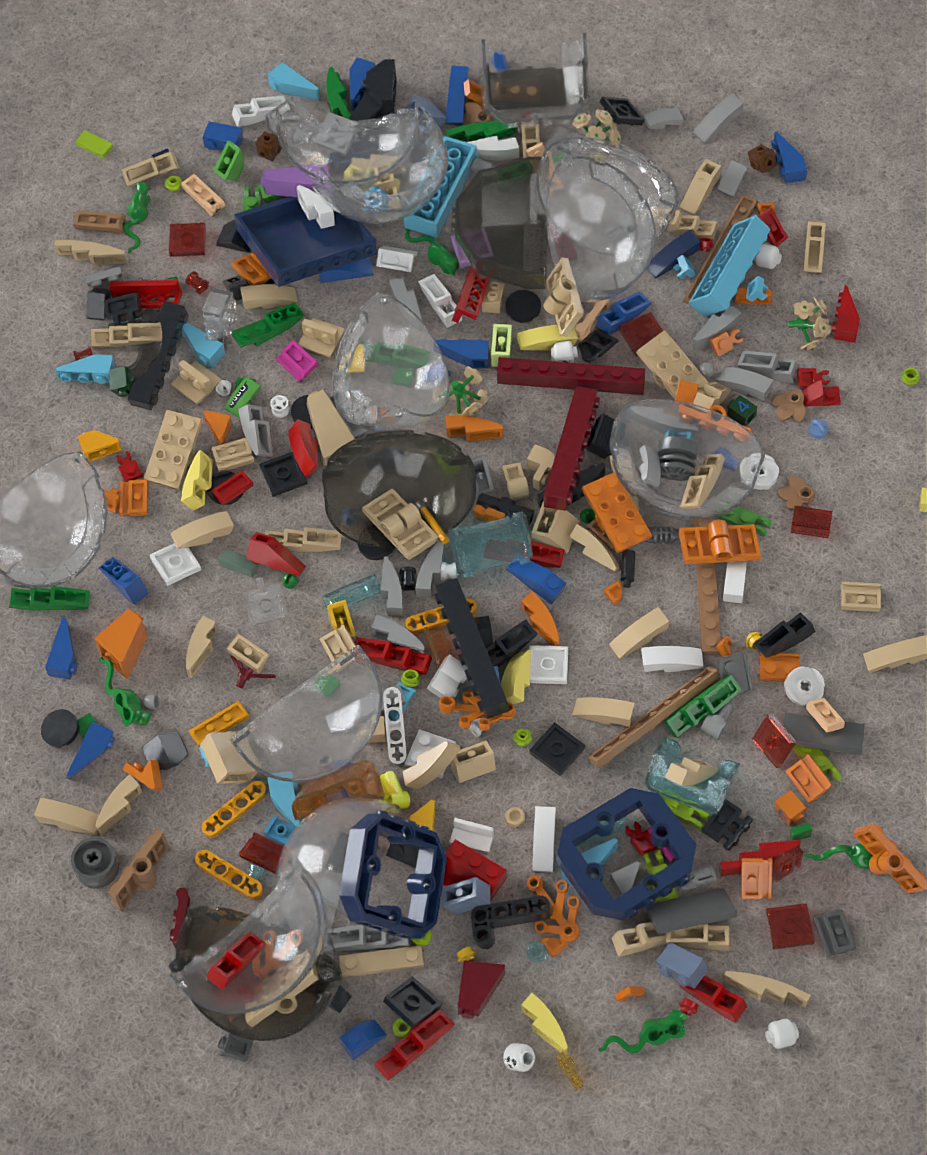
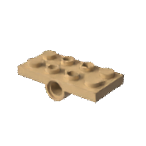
[543,257,584,337]
[636,330,709,399]
[144,410,203,490]
[362,488,439,560]
[243,951,318,1028]

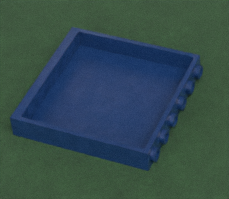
[234,183,377,287]

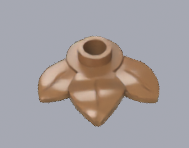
[461,102,492,126]
[771,390,806,423]
[777,476,815,509]

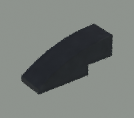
[753,612,816,658]
[486,619,538,667]

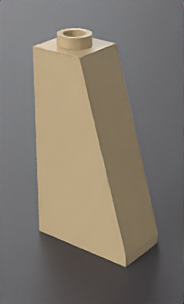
[307,389,357,466]

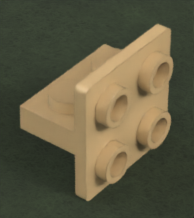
[298,318,345,358]
[171,360,221,405]

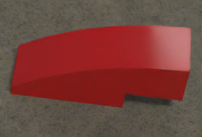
[288,419,318,478]
[206,931,266,990]
[679,976,747,1023]

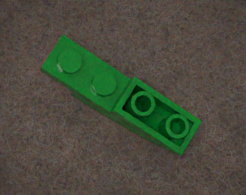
[326,66,352,119]
[232,303,304,348]

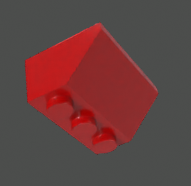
[443,839,507,902]

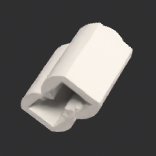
[427,654,467,698]

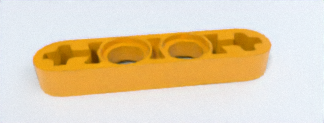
[405,598,477,635]
[202,781,267,839]
[195,850,263,900]

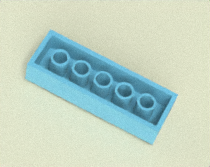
[404,136,477,238]
[688,215,770,317]

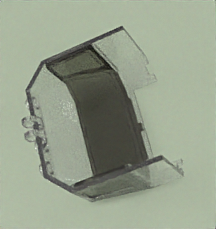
[477,33,591,128]

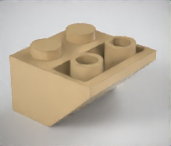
[531,501,580,554]

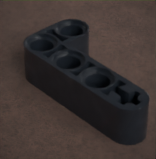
[471,896,553,949]

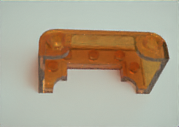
[292,760,385,821]

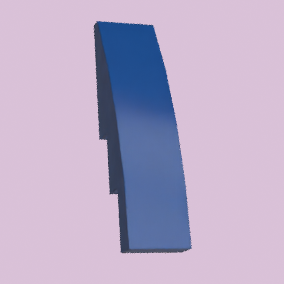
[446,66,469,125]

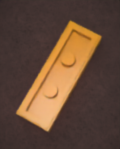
[189,700,249,748]

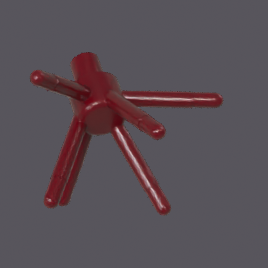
[230,655,276,689]

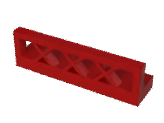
[451,264,492,323]
[109,280,183,309]

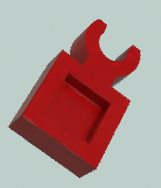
[796,368,830,388]
[116,451,143,482]
[625,822,658,856]

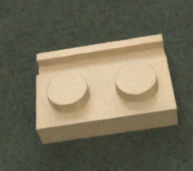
[211,438,255,472]
[841,581,881,612]
[319,625,363,672]

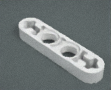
[383,687,407,764]

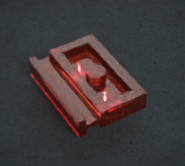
[791,506,833,539]
[239,832,289,874]
[772,846,804,883]

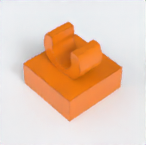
[100,488,120,513]

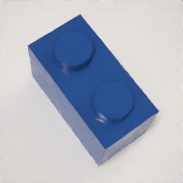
[203,121,244,151]

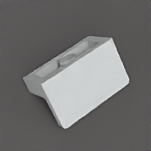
[376,246,418,272]
[449,818,494,854]

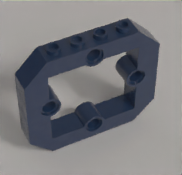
[556,788,696,920]
[339,810,447,939]

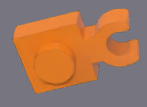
[709,329,743,357]
[473,504,506,528]

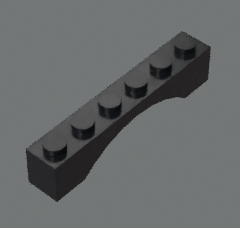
[127,301,188,410]

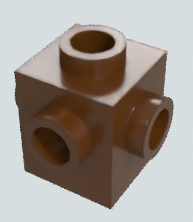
[255,131,282,162]
[747,144,777,173]

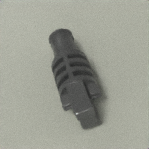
[644,526,680,543]

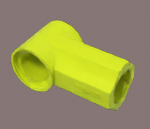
[379,771,410,810]

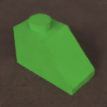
[214,140,245,180]

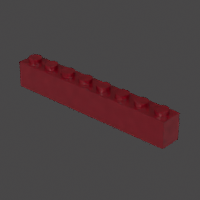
[497,357,646,395]
[544,386,600,511]

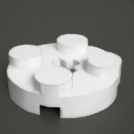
[741,454,779,490]
[784,666,825,706]

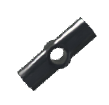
[476,493,534,526]

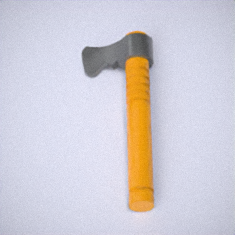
[415,500,449,544]

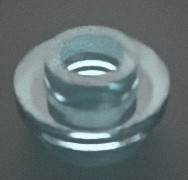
[246,863,266,880]
[527,942,548,963]

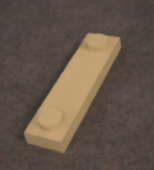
[339,945,424,977]

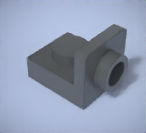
[217,1032,253,1062]

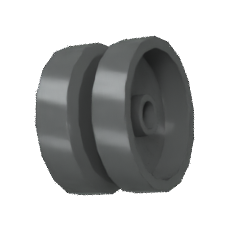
[71,837,119,889]

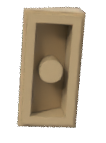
[227,633,270,673]

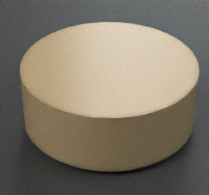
[505,807,525,828]

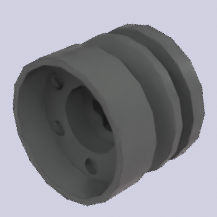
[657,436,698,481]

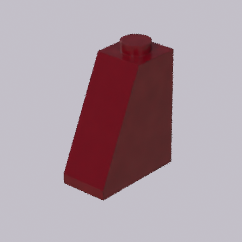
[457,960,505,1019]

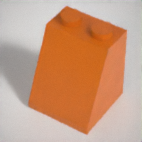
[94,608,147,679]

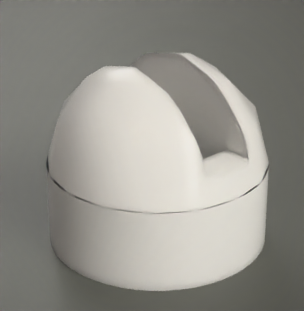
[216,380,232,396]

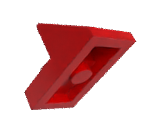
[758,208,788,247]
[801,380,841,407]

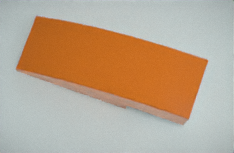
[445,415,503,442]
[521,591,559,646]

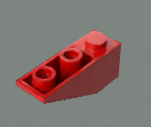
[831,285,860,343]
[246,532,306,576]

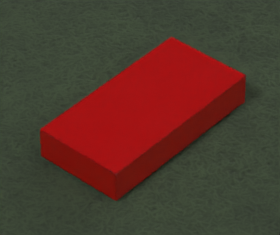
[212,470,254,506]

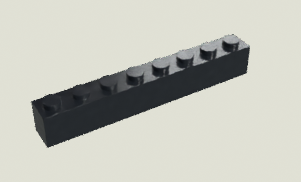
[434,578,509,719]

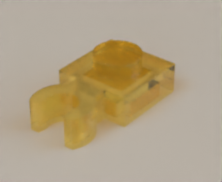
[556,1052,583,1090]

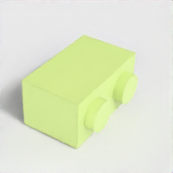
[491,324,512,367]

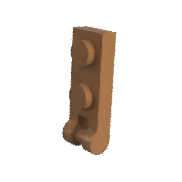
[73,211,126,234]

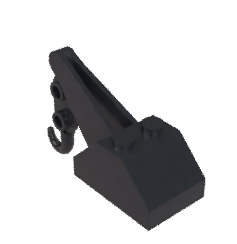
[349,59,405,148]

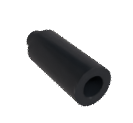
[620,550,636,588]

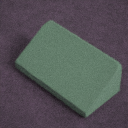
[217,549,260,578]

